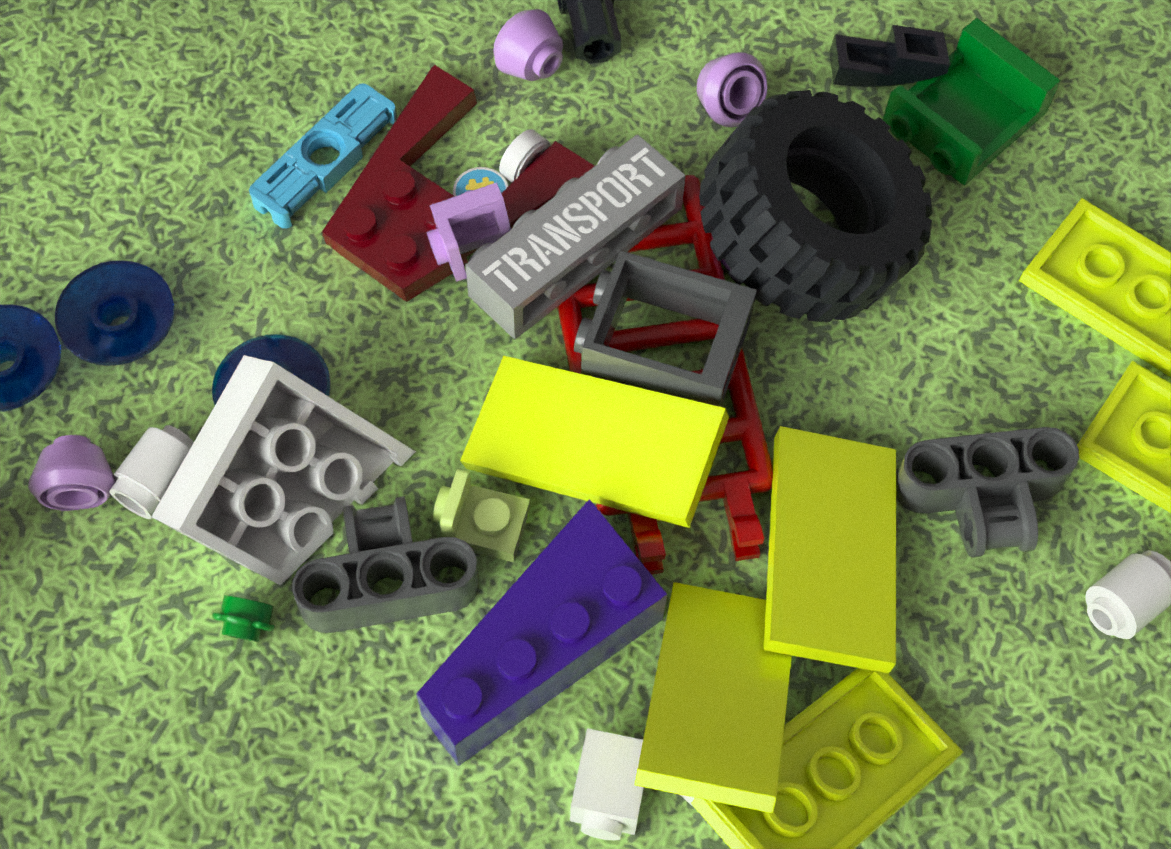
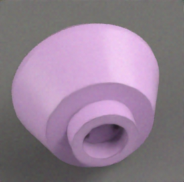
[494,9,563,81]
[697,52,767,127]
[28,435,116,511]

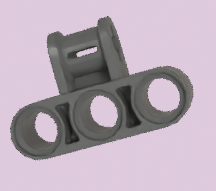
[896,427,1079,558]
[292,496,479,633]

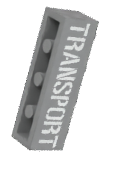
[465,134,686,340]

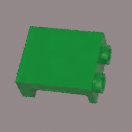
[883,17,1061,186]

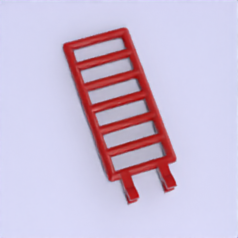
[557,175,773,575]

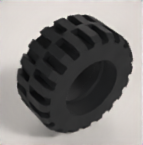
[699,90,932,322]

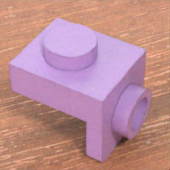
[426,182,511,282]

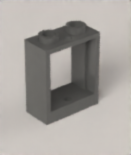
[574,250,757,407]

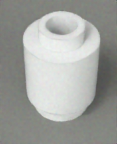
[109,425,194,519]
[1086,550,1171,639]

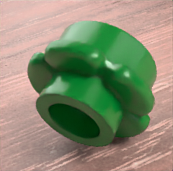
[212,595,275,642]

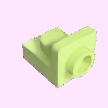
[433,469,530,562]

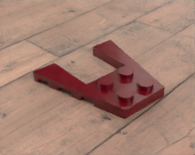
[322,65,595,302]

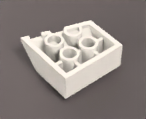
[151,355,416,585]

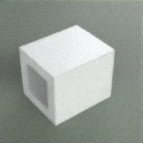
[570,728,644,840]

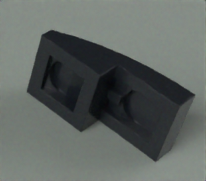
[829,25,950,87]

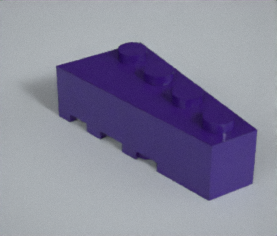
[416,499,667,766]

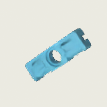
[249,84,397,229]

